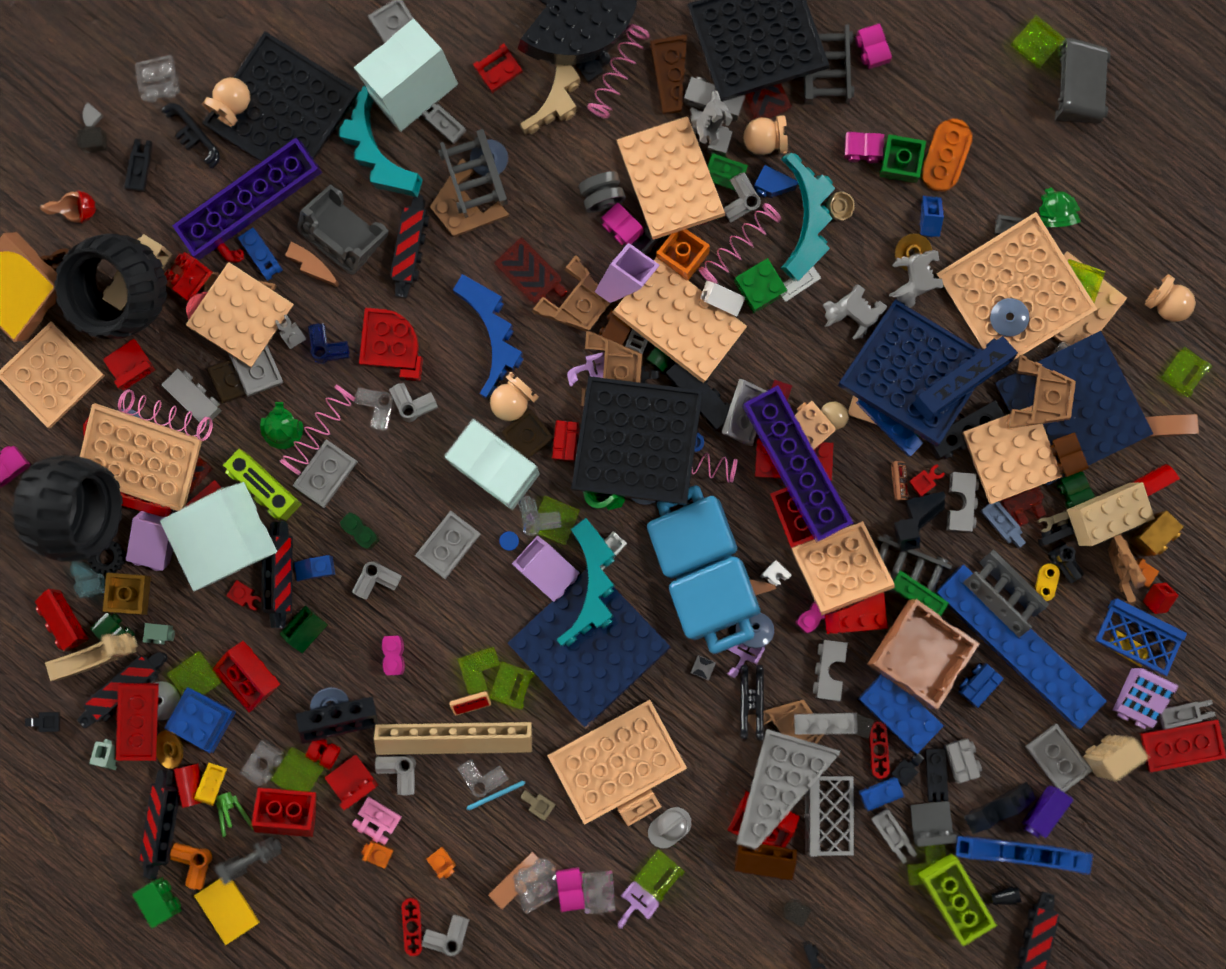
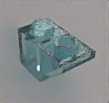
[70,560,105,599]

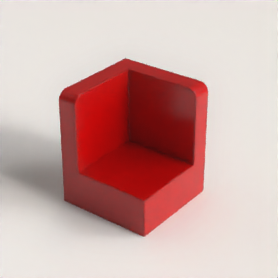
[400,356,423,382]
[1143,583,1179,614]

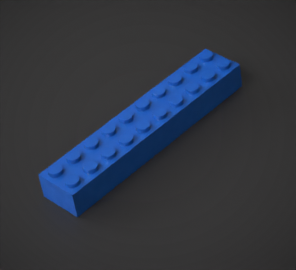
[934,565,1106,729]

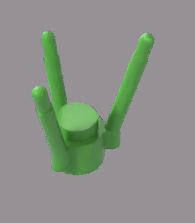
[216,792,253,837]

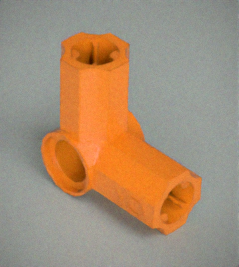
[170,842,212,890]

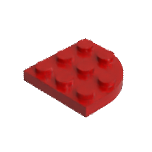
[359,308,419,369]

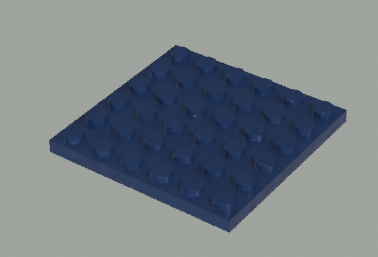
[838,299,978,447]
[995,331,1153,485]
[508,568,671,728]

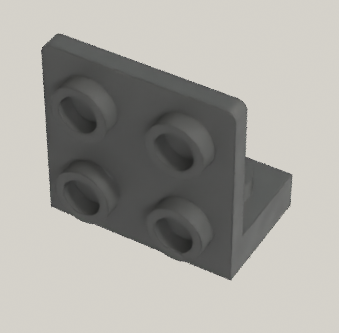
[910,801,957,846]

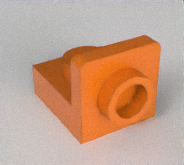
[1135,558,1159,588]
[361,841,394,869]
[426,847,456,879]

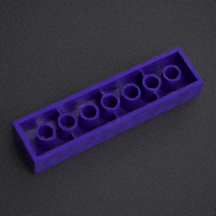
[172,138,323,259]
[742,386,853,543]

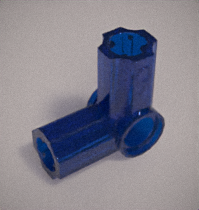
[308,324,350,364]

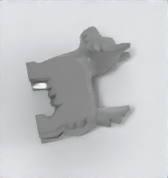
[691,90,733,146]
[889,250,943,308]
[823,284,887,340]

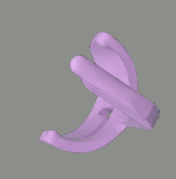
[567,352,605,386]
[727,643,765,678]
[618,882,659,928]

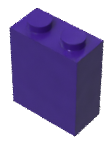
[1021,785,1073,838]

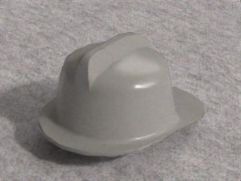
[648,807,691,848]

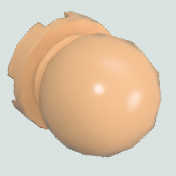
[202,77,250,127]
[743,115,788,155]
[1144,274,1196,322]
[490,372,539,421]

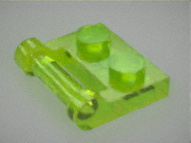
[1160,347,1212,397]
[489,662,535,709]
[634,849,685,902]

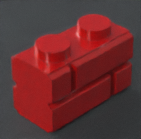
[552,420,580,462]

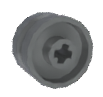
[578,171,626,213]

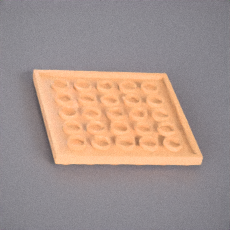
[936,212,1097,361]

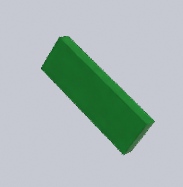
[892,571,949,617]

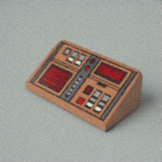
[891,461,909,501]

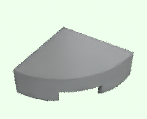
[83,103,103,130]

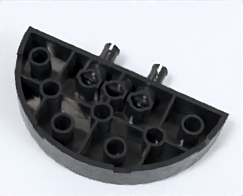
[517,0,637,65]

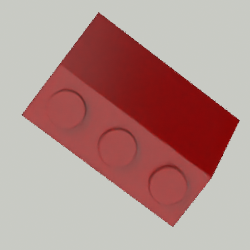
[770,488,814,548]
[35,589,89,651]
[212,641,281,713]
[251,788,316,837]
[727,791,800,848]

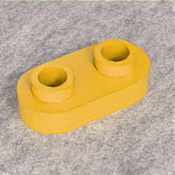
[1034,563,1060,601]

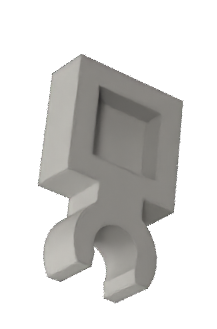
[275,314,306,349]

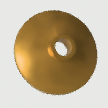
[895,234,932,271]
[156,730,183,769]

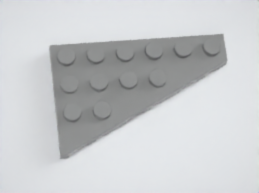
[736,729,840,850]

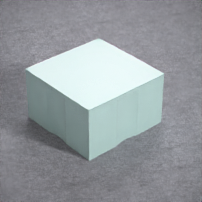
[354,18,458,131]
[445,419,540,511]
[160,482,277,592]

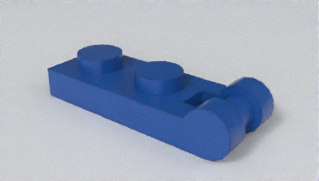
[238,227,283,281]

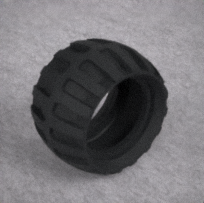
[54,234,167,339]
[12,455,123,562]

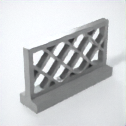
[805,776,854,856]

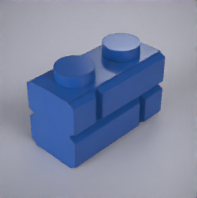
[958,663,1003,708]
[858,777,904,811]

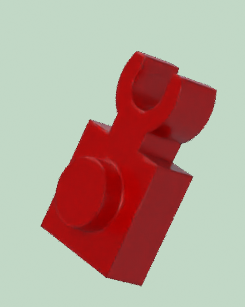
[909,464,945,497]
[226,580,261,611]

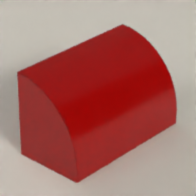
[1131,464,1180,496]
[174,763,203,808]

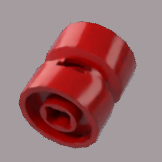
[305,739,342,770]

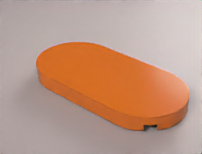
[921,119,972,192]

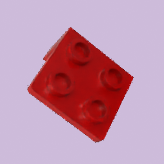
[164,252,213,301]
[103,339,156,391]
[325,755,379,811]

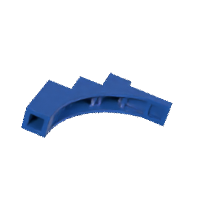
[453,274,524,400]
[956,836,1092,874]

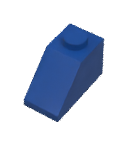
[754,165,798,198]
[920,196,944,237]
[294,555,335,582]

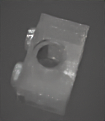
[240,739,284,786]
[582,870,615,914]

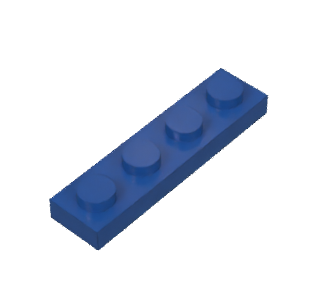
[856,399,923,457]

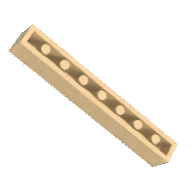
[374,722,532,755]

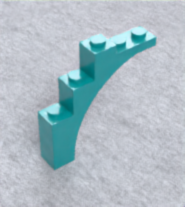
[339,86,423,197]
[781,153,835,281]
[556,518,616,646]

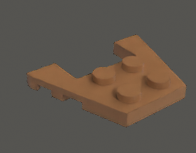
[430,158,509,237]
[532,255,610,332]
[581,331,643,406]
[1009,355,1076,428]
[1108,534,1146,606]
[748,699,824,744]

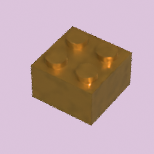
[1129,510,1183,557]
[103,573,151,615]

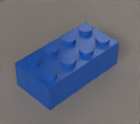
[857,674,944,754]

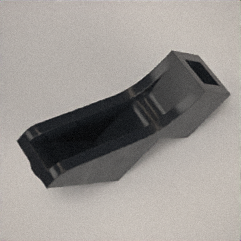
[894,491,945,552]
[964,782,1036,834]

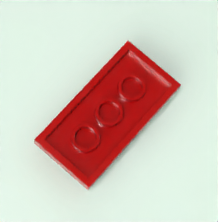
[755,438,834,481]
[116,683,159,761]
[1140,719,1226,773]

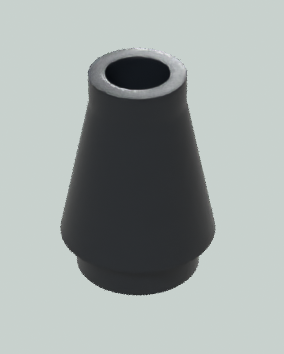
[991,885,1022,905]

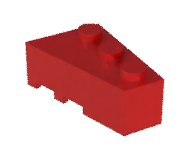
[825,592,888,634]

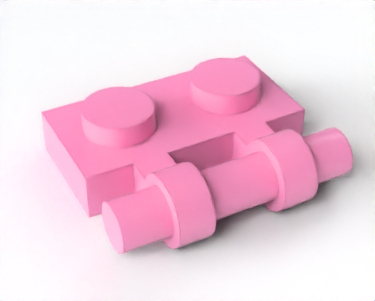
[352,797,402,845]

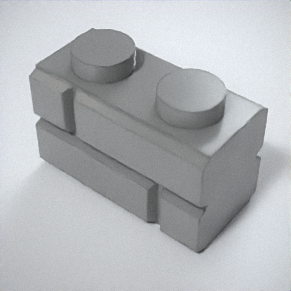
[944,738,982,783]

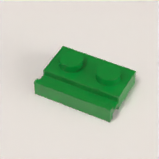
[708,153,748,190]

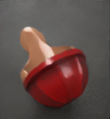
[40,190,96,223]

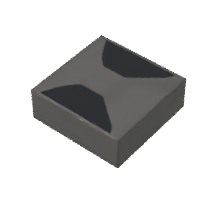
[691,655,716,680]

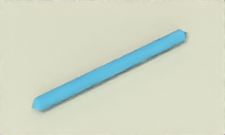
[466,781,525,810]

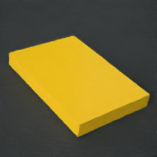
[194,879,260,945]

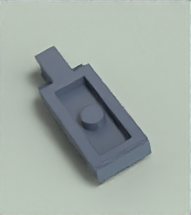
[980,501,1026,548]

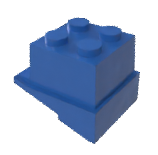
[164,687,237,753]

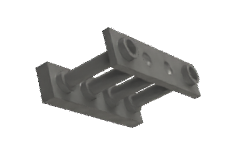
[804,25,854,105]
[438,129,508,218]
[876,535,952,598]
[963,549,1049,638]
[215,836,282,885]

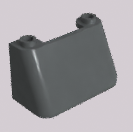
[1055,38,1111,124]
[297,184,389,275]

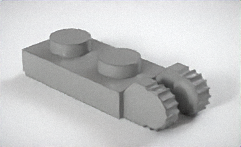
[422,103,466,144]
[1160,700,1216,729]
[871,808,917,864]

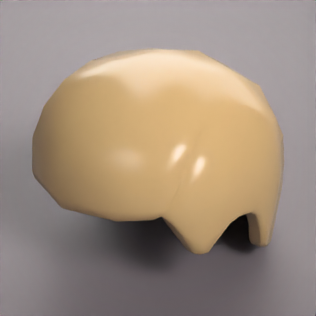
[826,192,855,221]
[821,401,849,430]

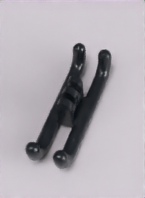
[161,103,220,169]
[740,664,764,741]

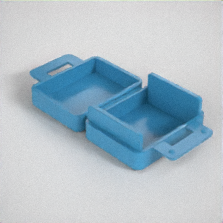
[647,485,761,654]

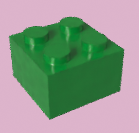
[879,134,926,183]
[734,258,788,314]
[132,877,182,928]

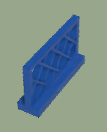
[1095,598,1187,676]

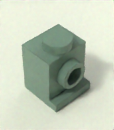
[143,623,175,644]
[89,739,117,770]

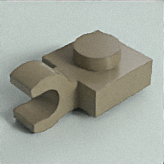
[1037,511,1070,533]
[520,790,556,821]

